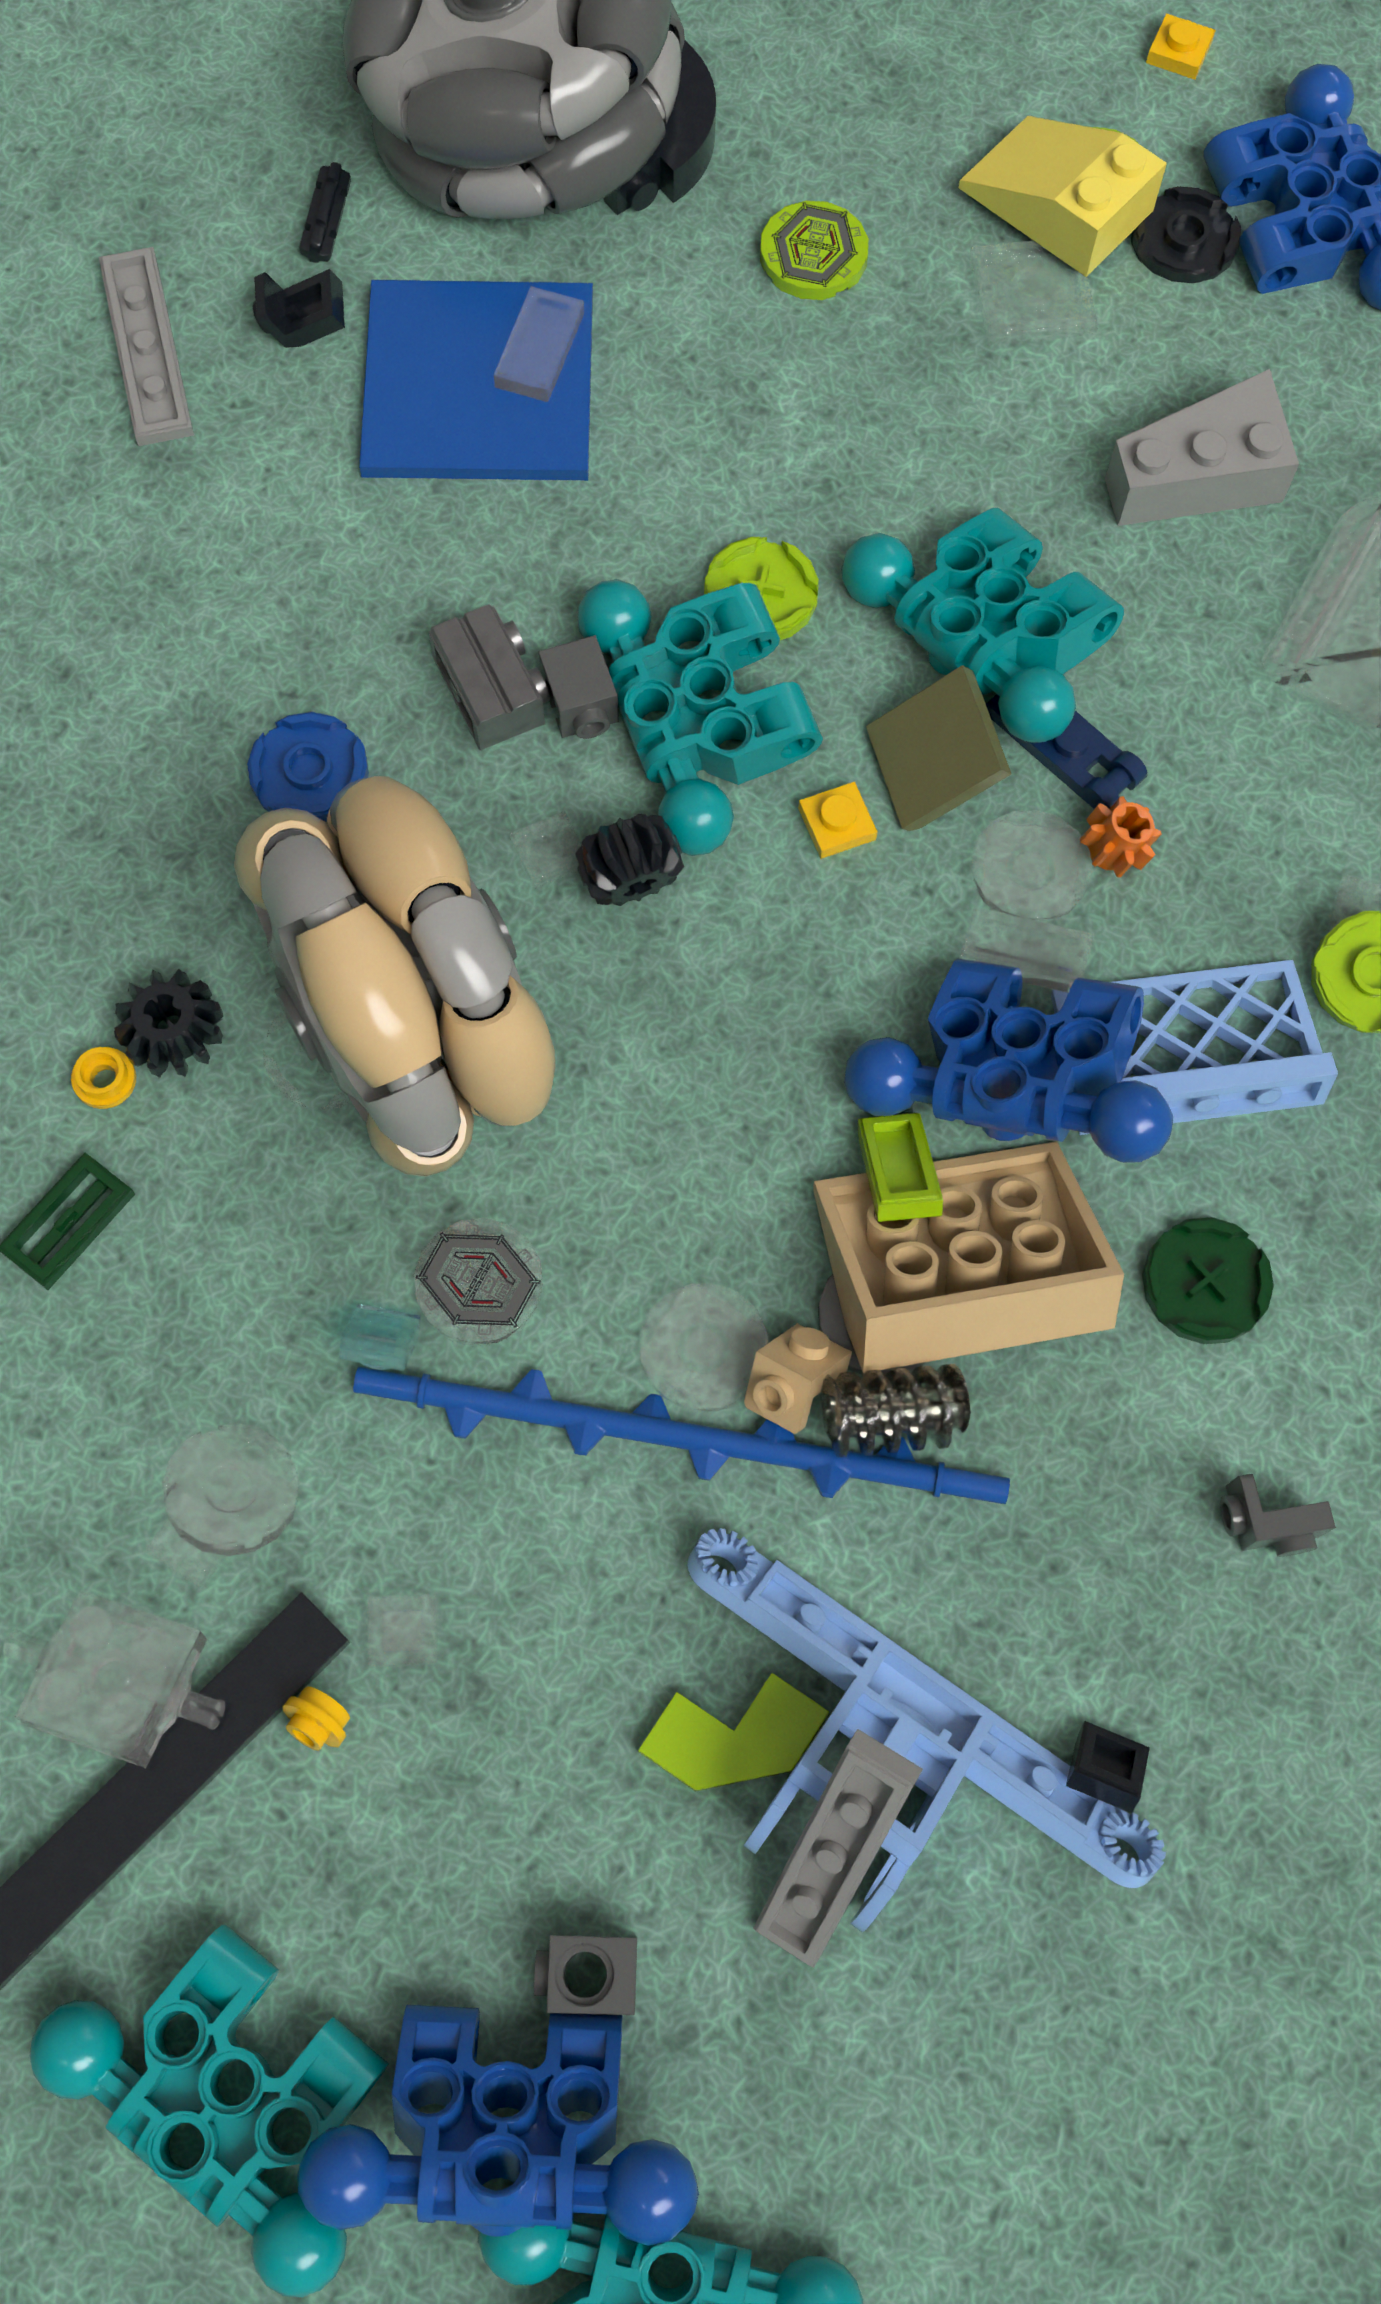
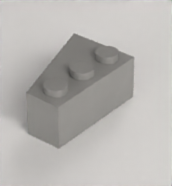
[1105,369,1299,526]

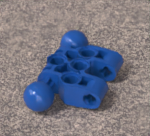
[1203,63,1381,311]
[844,958,1173,1163]
[297,2004,699,2246]

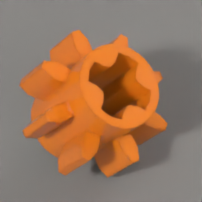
[1080,796,1162,877]

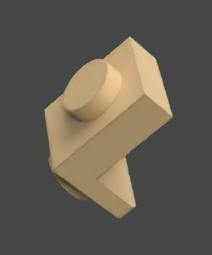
[744,1323,852,1434]

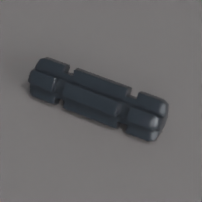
[299,162,351,263]

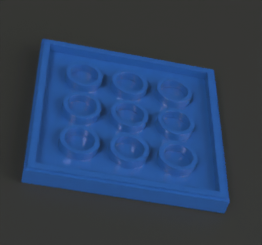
[359,280,593,481]

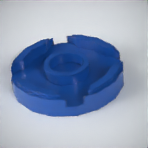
[247,712,369,822]

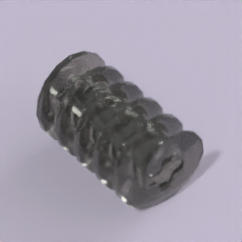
[821,1364,971,1458]

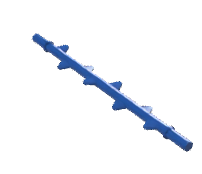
[353,1367,1010,1504]

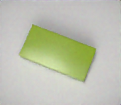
[858,1113,943,1222]

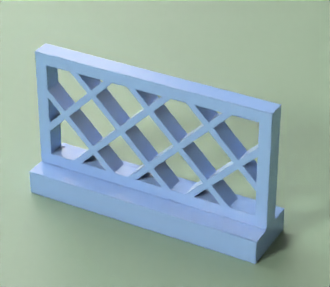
[1051,960,1338,1135]

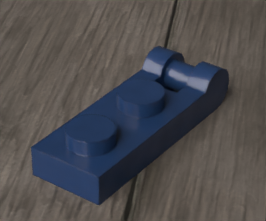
[986,694,1148,809]

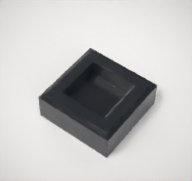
[1066,1721,1150,1813]

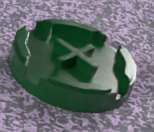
[1142,1217,1274,1344]

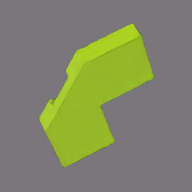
[638,1673,829,1792]

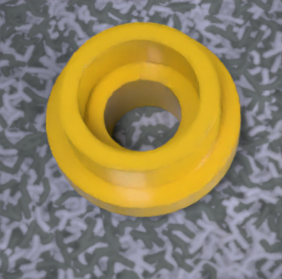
[71,1047,136,1109]
[282,1686,350,1751]

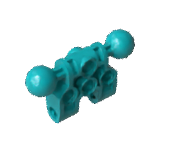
[841,508,1124,743]
[577,579,823,856]
[29,1924,389,2297]
[478,2186,863,2304]

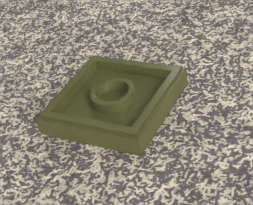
[866,665,1012,831]

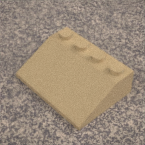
[813,1142,1124,1373]

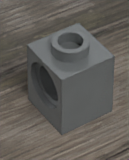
[538,635,619,739]
[534,1935,637,2015]

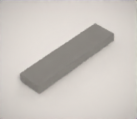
[99,247,194,446]
[753,1729,923,1968]

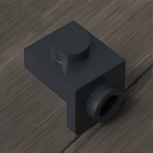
[253,269,345,348]

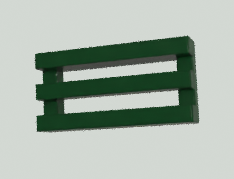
[0,1152,135,1291]

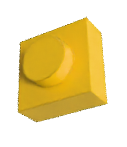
[1146,13,1216,80]
[798,781,878,859]

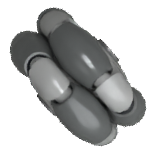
[342,0,685,219]

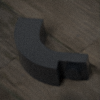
[604,40,716,215]

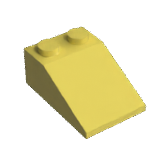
[958,116,1167,277]

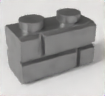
[429,604,550,751]

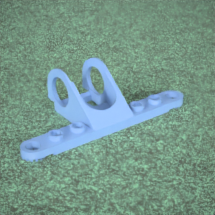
[687,1528,1166,1932]

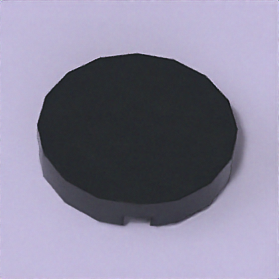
[1131,186,1241,284]

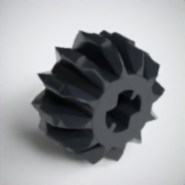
[575,814,684,906]
[114,969,223,1078]

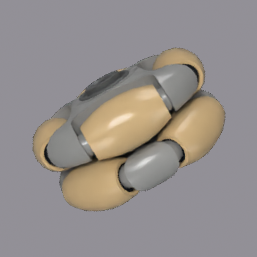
[234,776,555,1176]

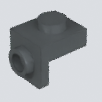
[1220,1474,1336,1557]

